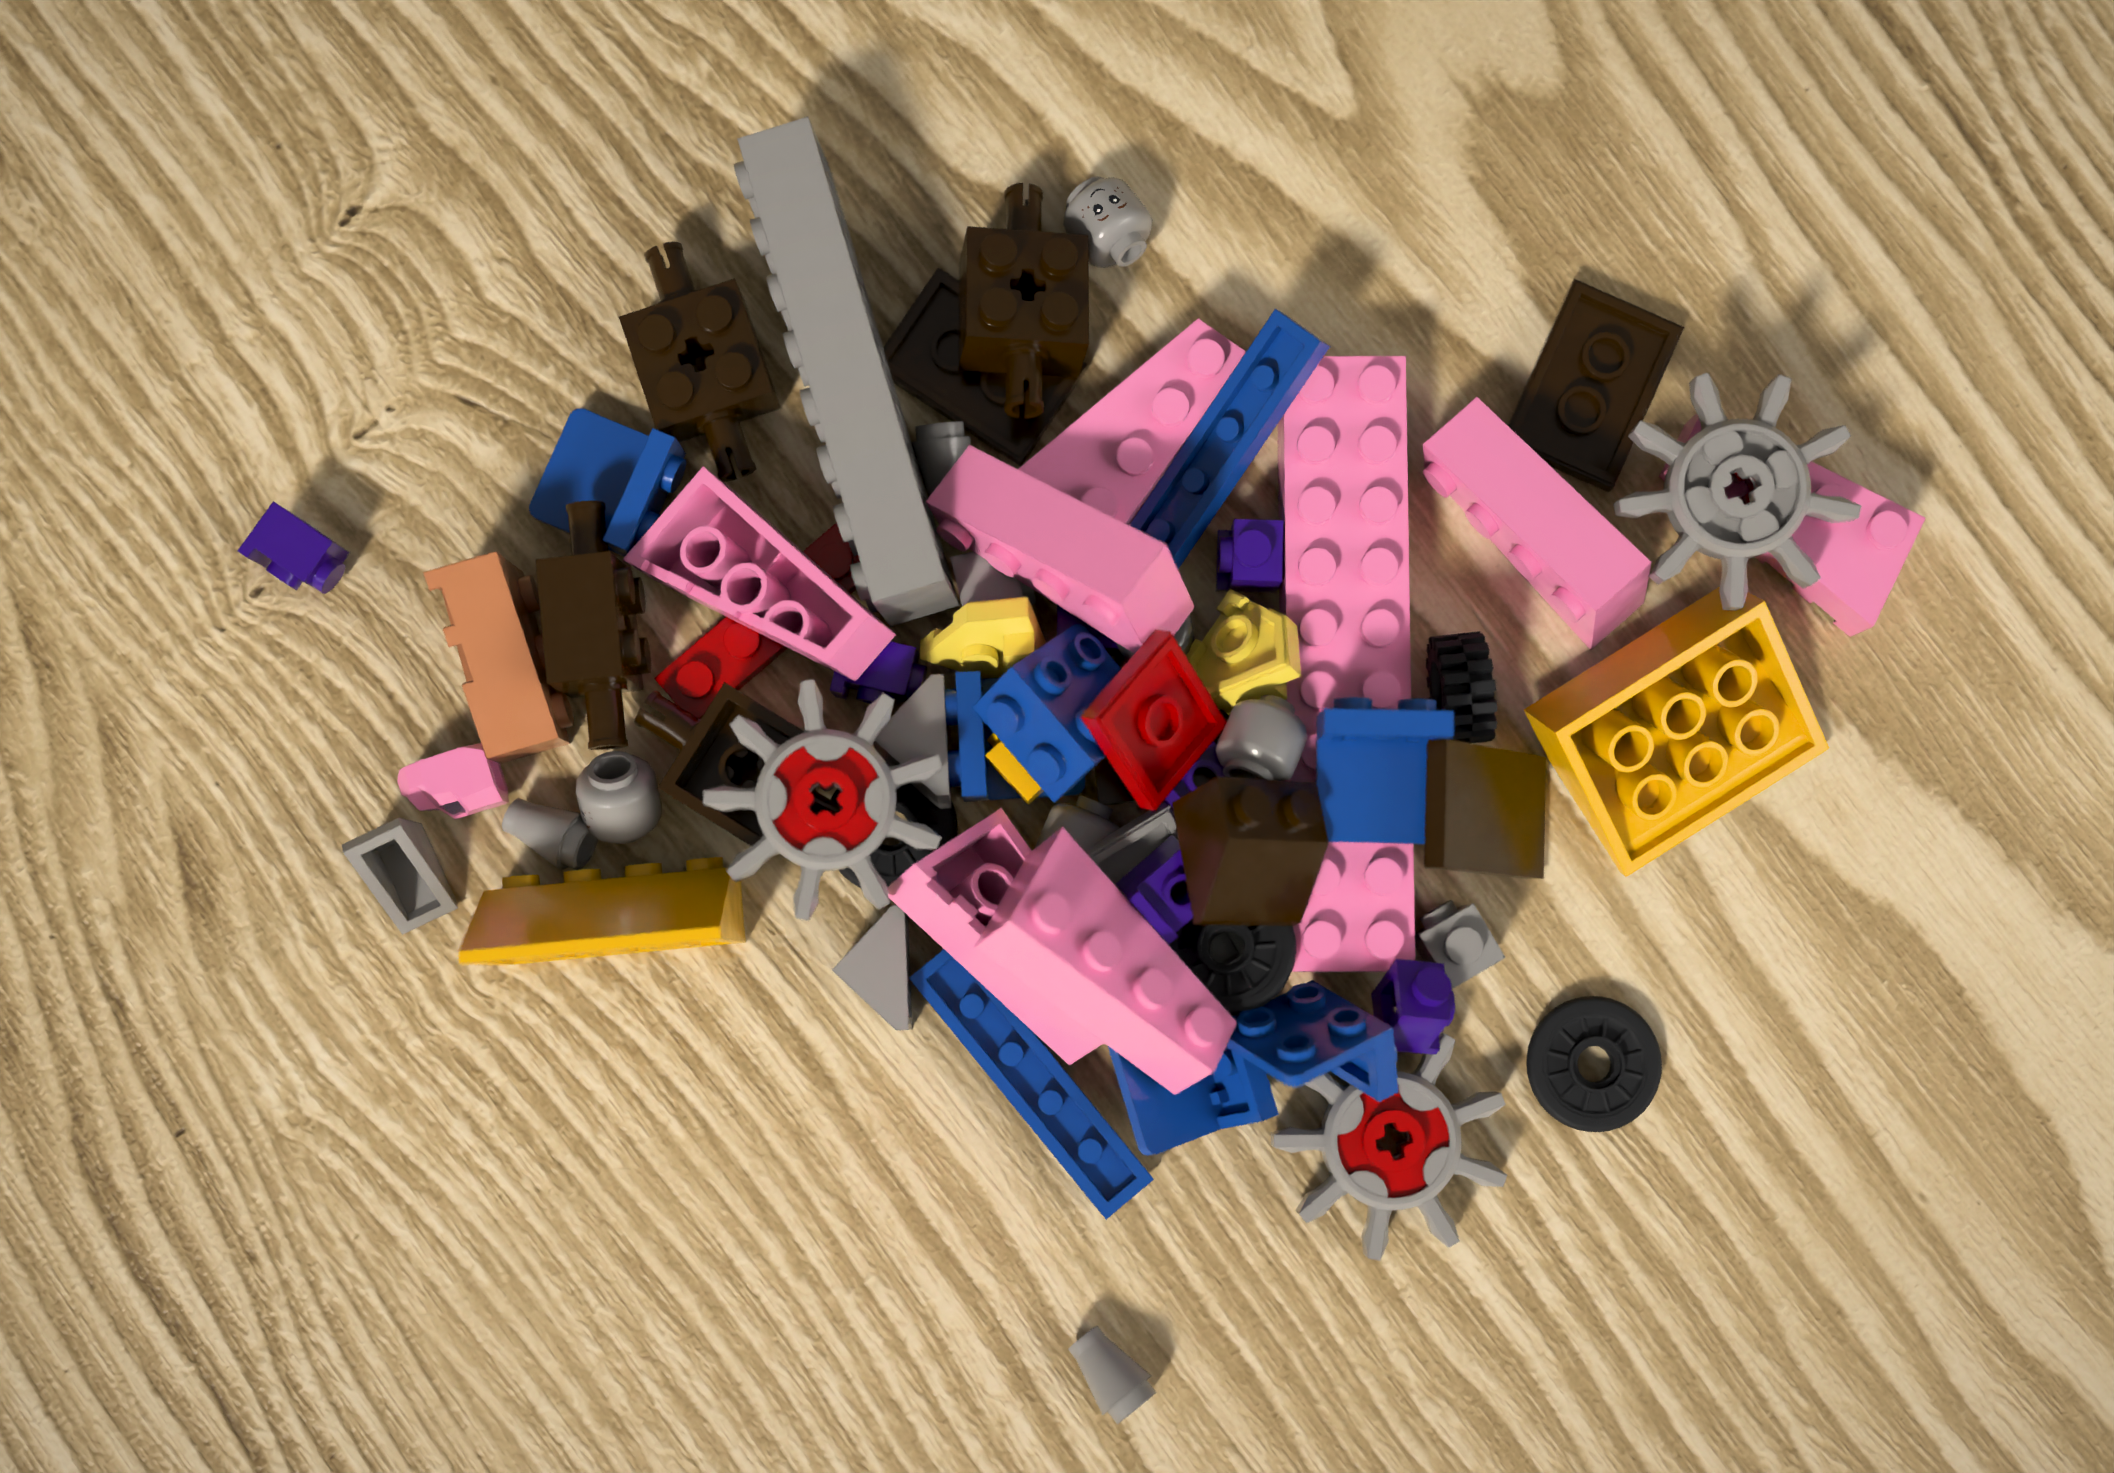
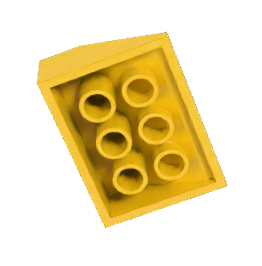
[1524,587,1829,877]
[458,857,746,966]

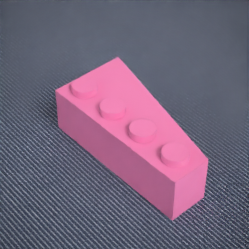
[1018,318,1246,525]
[1423,397,1652,650]
[1659,414,1926,637]
[926,445,1195,654]
[623,466,896,682]
[887,808,1104,1065]
[975,826,1237,1095]

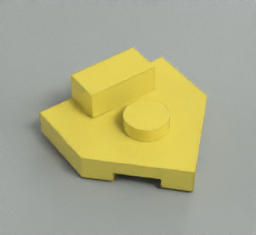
[1186,589,1301,715]
[920,596,1046,679]

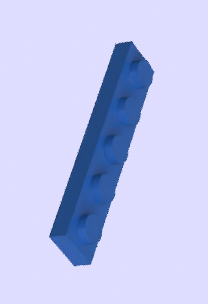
[1129,309,1330,569]
[909,949,1154,1219]

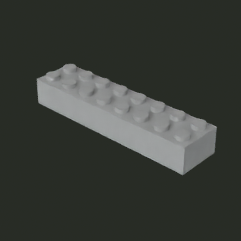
[734,117,960,627]

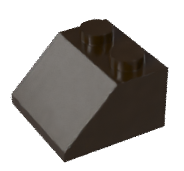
[1172,777,1329,926]

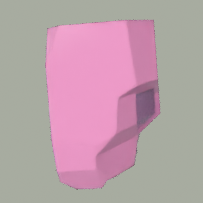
[397,743,509,819]

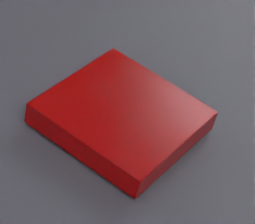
[1080,630,1227,811]

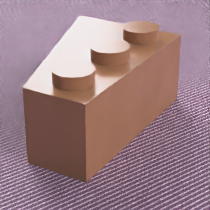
[423,551,574,764]

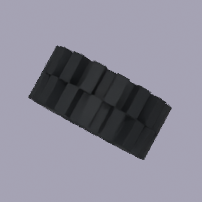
[1426,631,1497,743]

